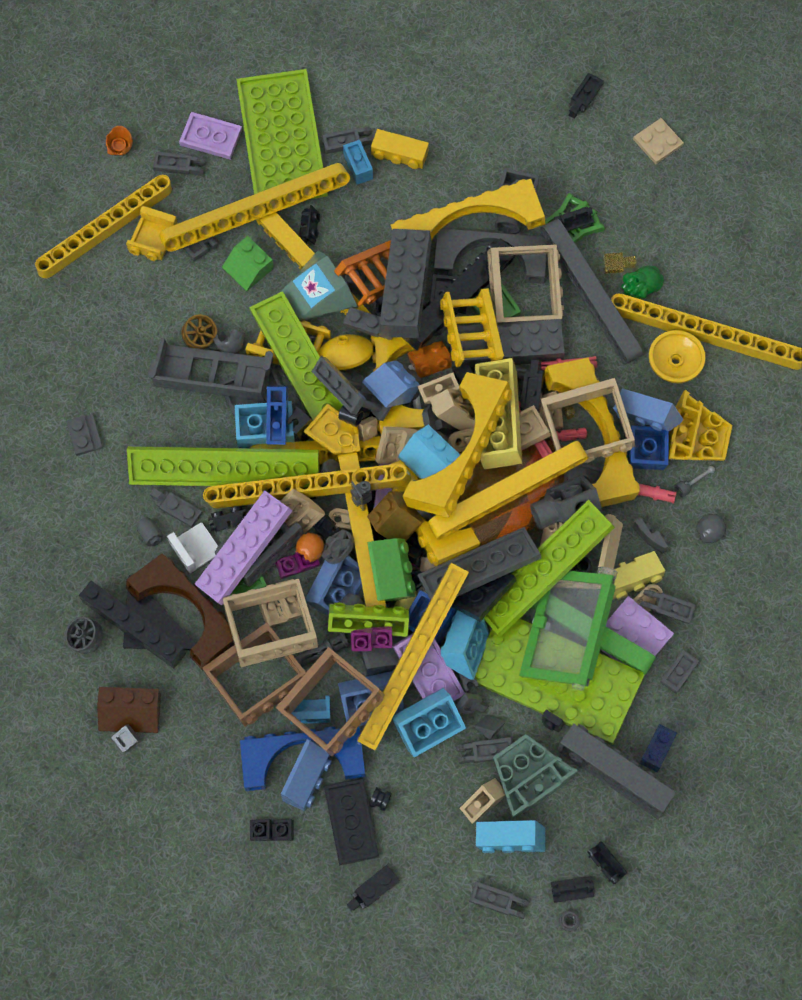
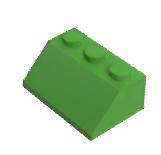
[367,538,416,601]

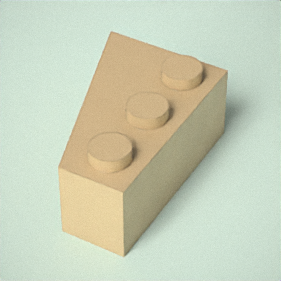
[430,389,475,431]

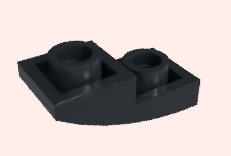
[250,819,294,841]

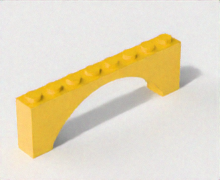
[391,179,545,240]
[544,357,640,507]
[403,372,512,518]

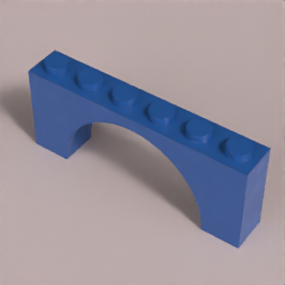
[240,726,365,791]

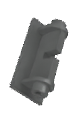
[350,481,372,511]

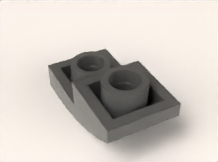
[633,518,668,553]

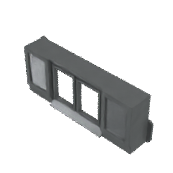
[148,338,273,401]

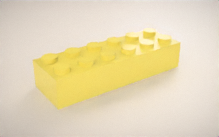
[475,358,522,470]

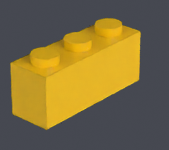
[371,129,429,169]

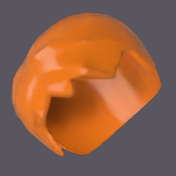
[105,126,133,156]
[296,533,324,562]

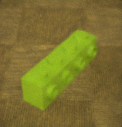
[328,602,409,637]

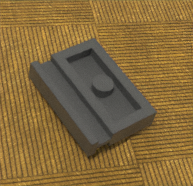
[66,413,103,456]

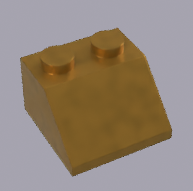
[367,491,424,542]

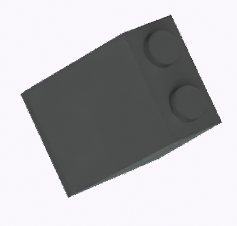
[360,633,409,677]

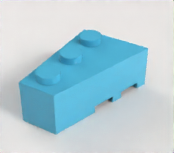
[476,820,545,853]

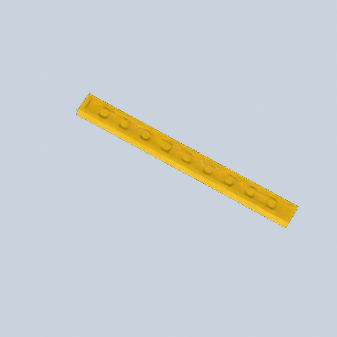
[357,563,469,750]

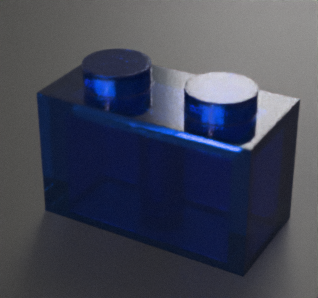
[639,724,677,773]

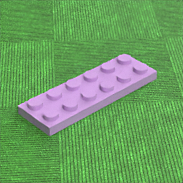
[195,491,292,605]

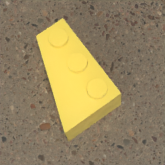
[612,551,665,600]

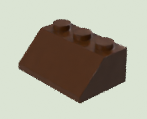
[97,687,161,733]

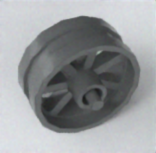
[65,616,103,654]

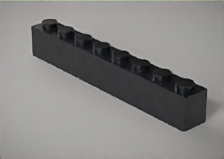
[403,238,516,351]

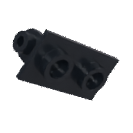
[299,205,320,245]
[553,206,594,231]
[208,506,247,532]
[312,515,349,540]
[587,841,627,884]
[550,876,594,903]

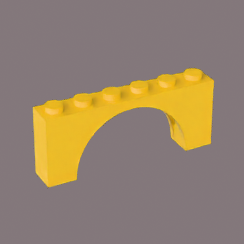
[371,335,424,435]
[383,460,480,567]

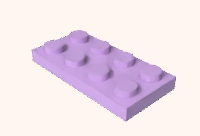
[392,634,465,701]

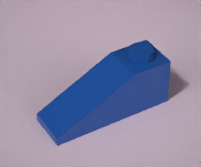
[266,385,288,445]

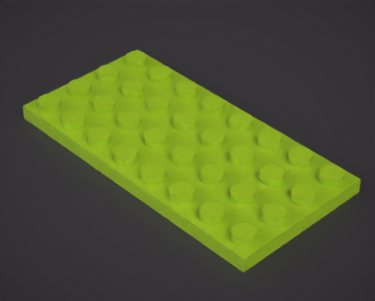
[236,69,328,201]
[475,619,645,745]

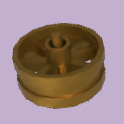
[181,314,217,349]

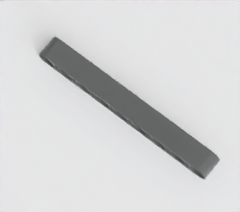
[540,219,643,364]

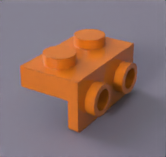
[407,341,452,378]

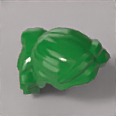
[621,266,664,299]

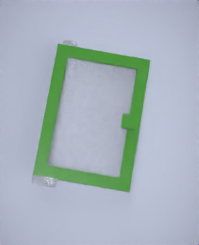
[519,567,618,691]

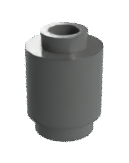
[136,517,163,546]

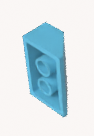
[398,424,460,479]
[441,610,490,680]

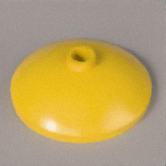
[649,330,705,383]
[318,334,373,370]

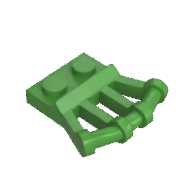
[542,193,605,243]

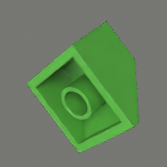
[222,236,274,291]

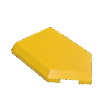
[304,404,361,454]

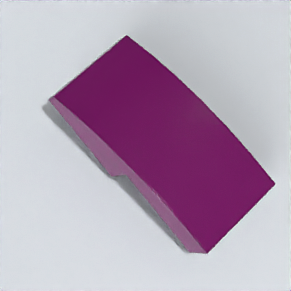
[275,552,320,579]
[351,627,393,651]

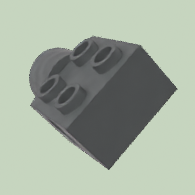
[495,168,540,234]
[530,475,602,529]

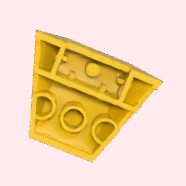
[668,390,733,461]

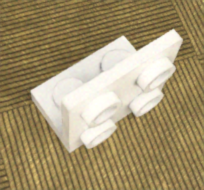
[167,523,218,574]

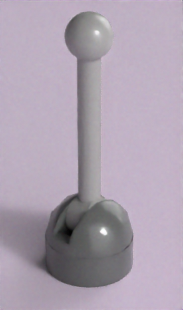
[674,466,715,498]

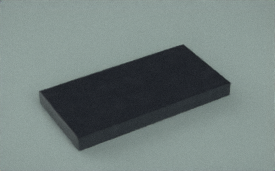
[324,778,379,866]

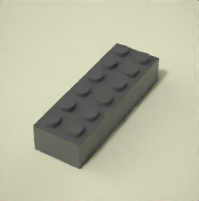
[379,229,431,338]
[449,319,565,368]
[558,723,676,820]

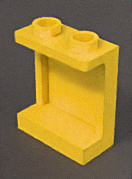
[126,206,178,261]

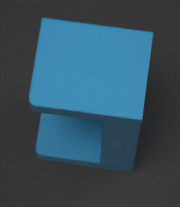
[343,140,373,185]
[290,696,331,724]

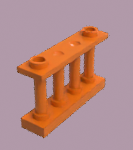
[334,240,391,306]

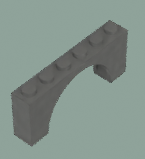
[434,227,547,284]

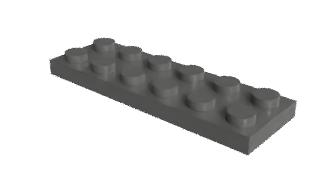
[418,527,541,601]

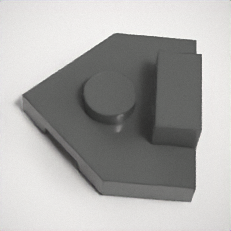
[422,404,454,435]

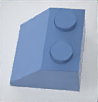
[362,360,420,408]

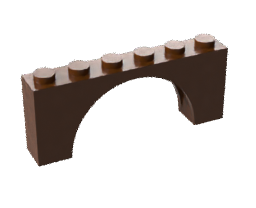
[126,553,240,671]

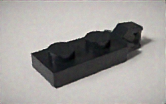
[568,73,604,119]
[520,360,544,413]
[347,865,400,912]

